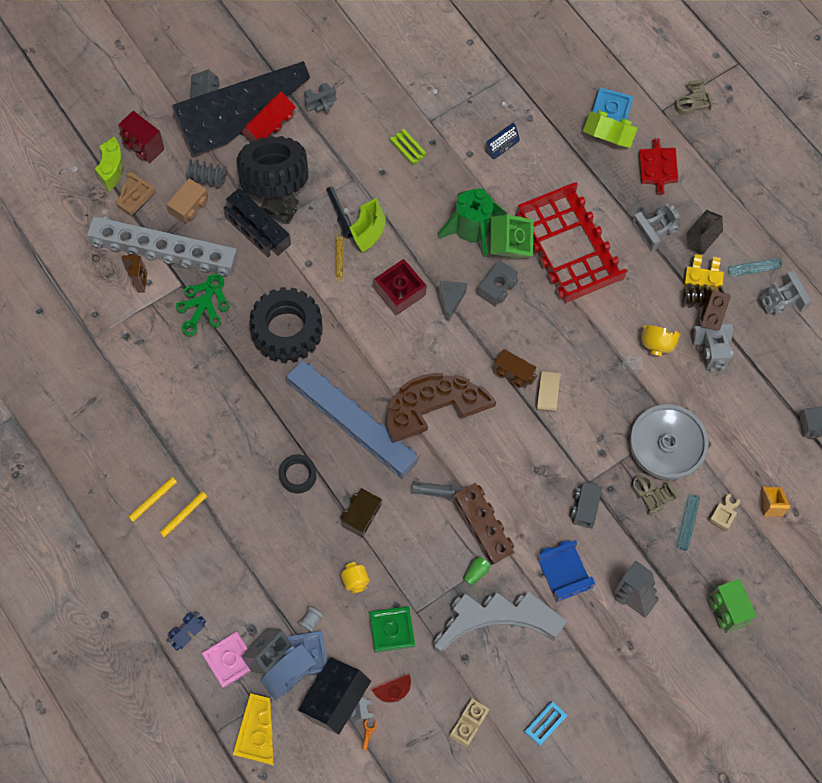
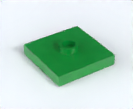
[369,606,415,653]

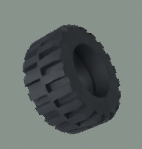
[237,136,309,199]
[249,287,323,363]

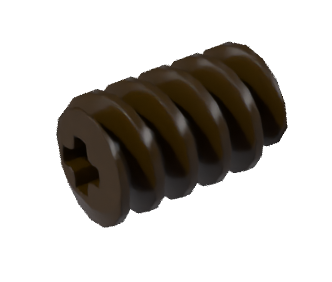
[683,283,724,308]

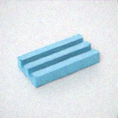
[524,701,567,747]

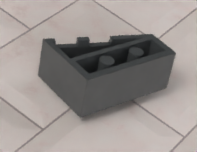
[613,561,659,618]

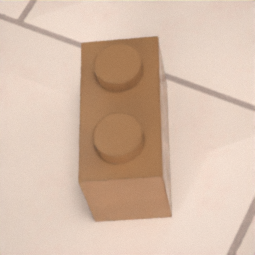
[166,178,208,224]

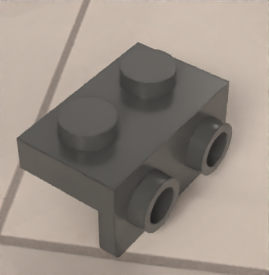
[190,69,220,99]

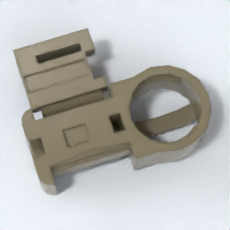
[675,79,713,115]
[632,475,678,516]

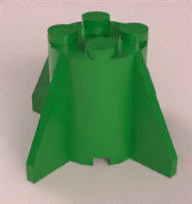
[438,188,507,257]

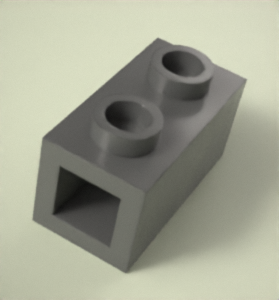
[571,481,602,529]

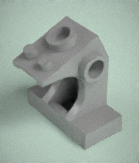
[632,204,681,252]
[759,270,812,314]
[692,324,734,371]

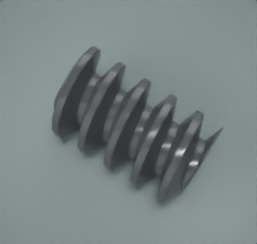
[186,159,227,188]

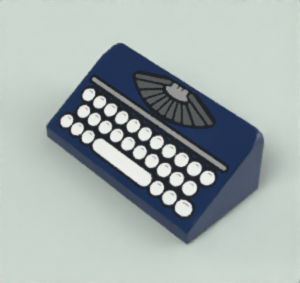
[485,123,520,159]

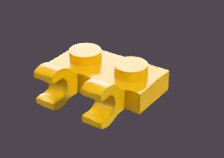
[684,254,724,288]

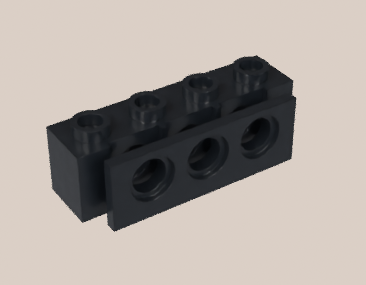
[223,188,291,257]

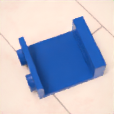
[537,540,596,603]

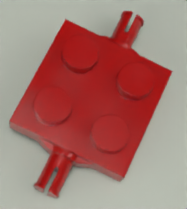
[639,138,678,195]

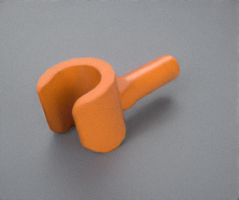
[362,719,377,750]

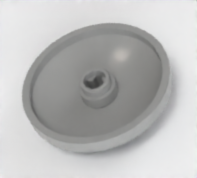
[630,404,709,480]

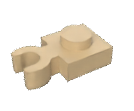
[709,494,740,531]

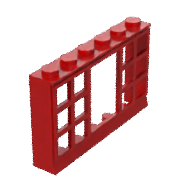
[515,182,627,304]

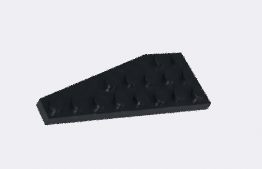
[172,61,310,157]

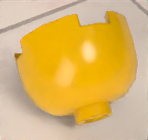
[641,325,681,356]

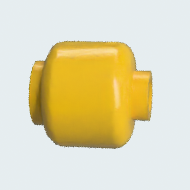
[340,562,370,594]

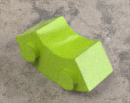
[583,110,638,148]
[95,137,124,192]
[349,198,386,253]

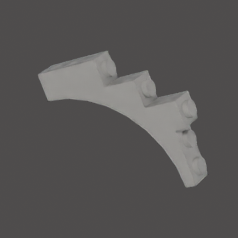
[434,592,568,655]

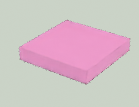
[202,631,251,689]

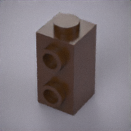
[493,349,537,389]

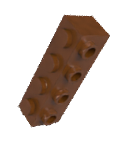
[452,482,515,565]

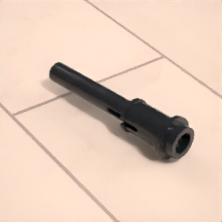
[326,186,353,238]

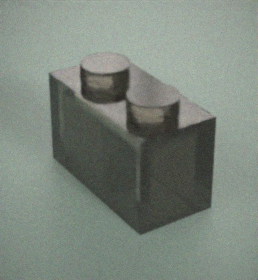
[686,210,723,255]

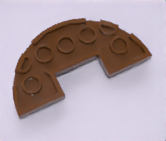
[387,373,496,443]

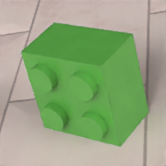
[491,214,534,259]
[709,579,757,633]

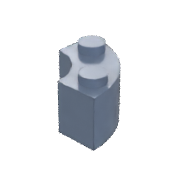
[261,644,317,701]

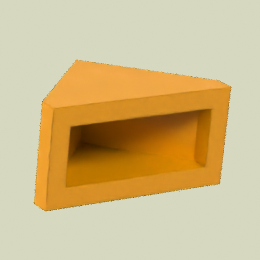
[762,486,790,517]

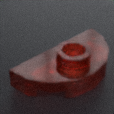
[372,674,411,704]

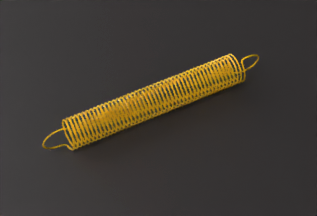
[336,233,343,282]

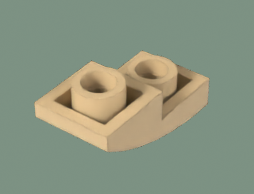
[537,371,561,411]
[449,698,490,748]

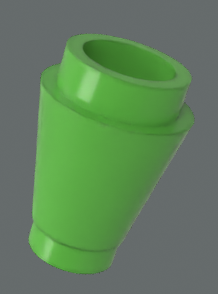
[463,556,491,586]

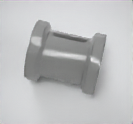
[298,606,324,633]

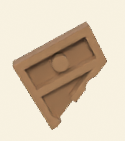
[117,171,156,216]

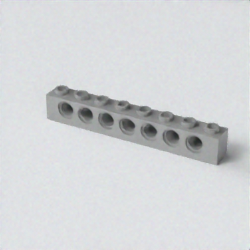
[87,216,238,276]

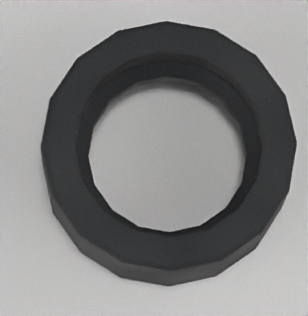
[279,454,316,494]

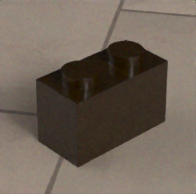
[341,488,382,538]

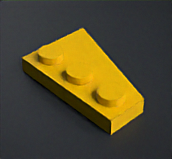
[233,693,274,766]

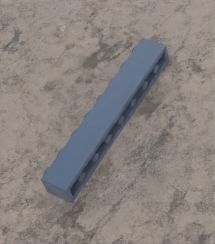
[286,361,418,479]

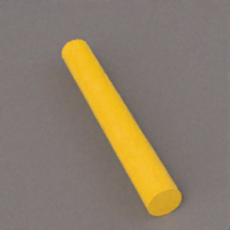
[128,477,177,522]
[159,491,208,538]

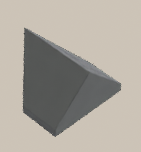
[438,281,468,321]

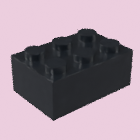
[298,657,371,735]

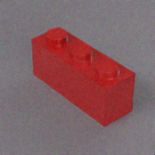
[241,91,296,141]

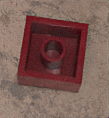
[118,110,164,164]
[374,259,427,316]

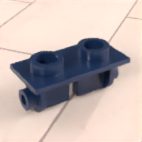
[166,611,206,651]

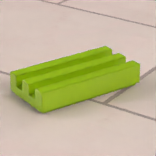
[390,129,427,166]

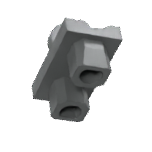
[304,82,337,114]

